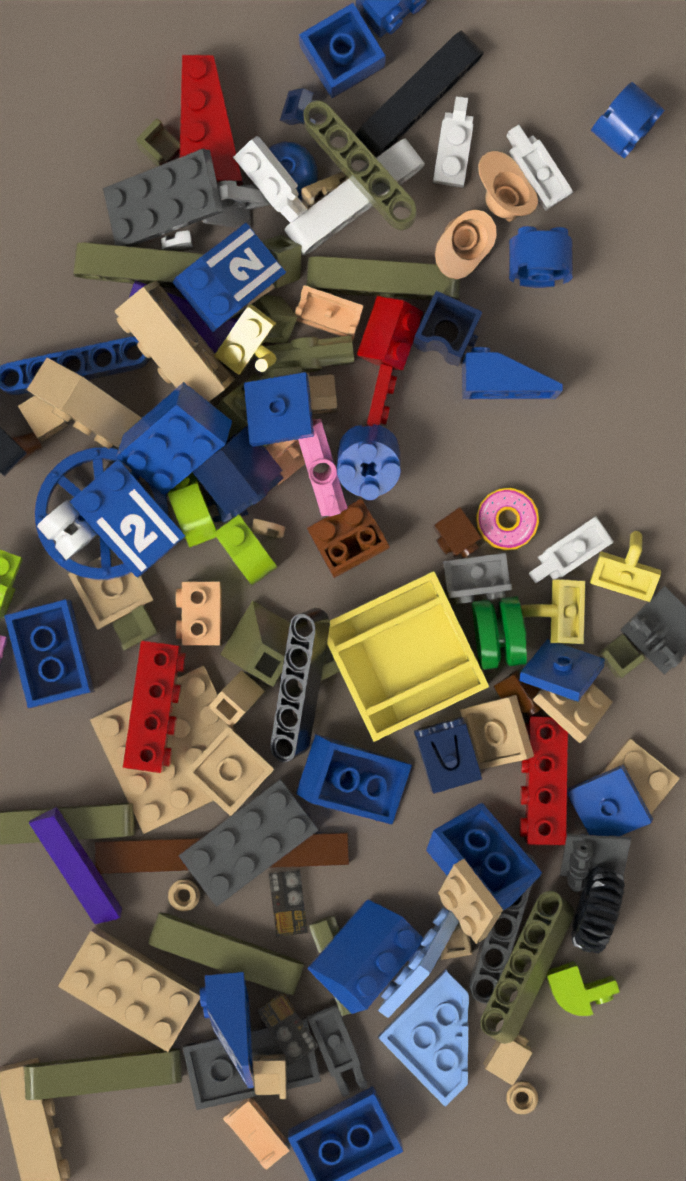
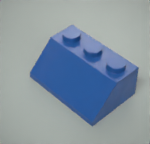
[426,803,542,911]
[307,900,423,1014]

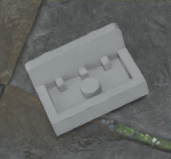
[202,181,271,228]
[443,553,512,604]

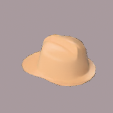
[478,151,538,222]
[435,209,497,279]

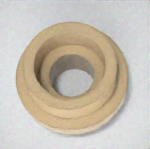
[168,879,200,911]
[506,1081,538,1114]

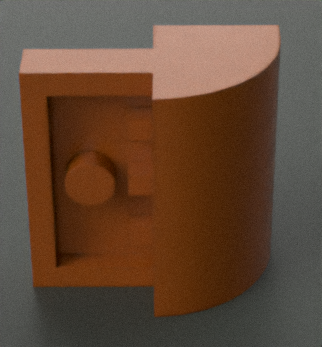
[307,498,390,578]

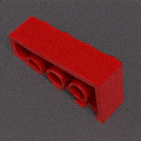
[180,55,243,186]

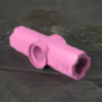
[298,419,347,516]

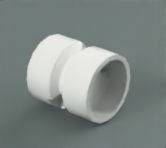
[37,500,97,561]

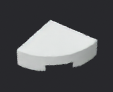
[161,230,193,251]

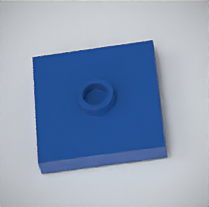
[244,372,314,447]
[520,639,605,702]
[567,764,653,837]

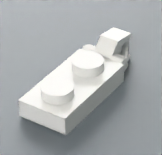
[433,96,474,188]
[506,125,573,211]
[233,136,308,223]
[529,516,614,584]

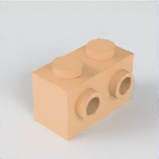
[176,582,222,646]

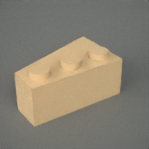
[27,358,142,449]

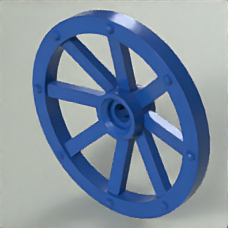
[35,447,169,580]

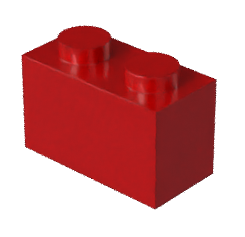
[357,296,423,371]

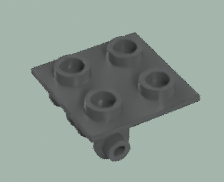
[620,586,686,675]
[560,834,631,892]

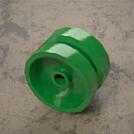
[472,596,527,670]

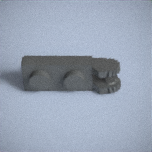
[307,1003,368,1098]

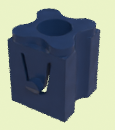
[413,291,482,367]
[193,425,284,517]
[414,717,482,794]

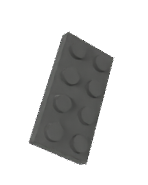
[103,149,223,247]
[179,779,319,907]
[183,1017,321,1110]

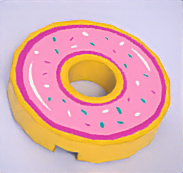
[476,488,539,551]

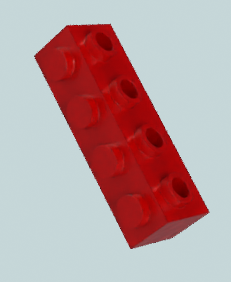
[123,640,186,773]
[519,716,568,845]

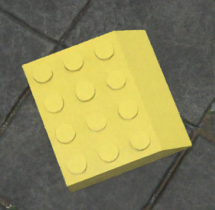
[327,571,489,741]

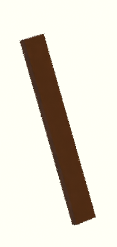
[95,832,349,874]

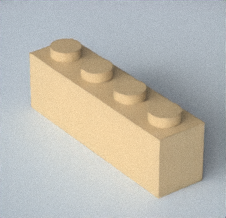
[0,1058,70,1181]

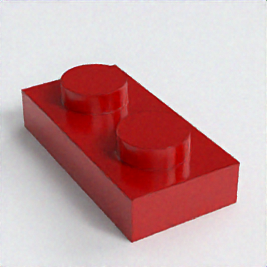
[366,364,397,426]

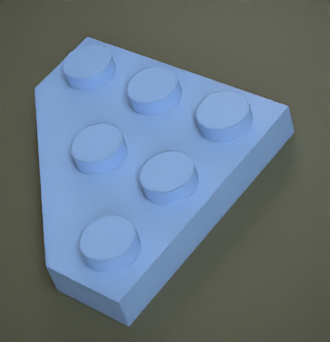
[378,907,459,1018]
[378,969,469,1107]

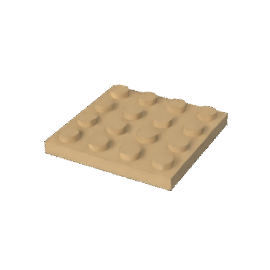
[90,665,236,834]

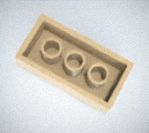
[115,281,235,402]
[58,926,200,1052]

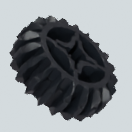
[571,866,625,954]

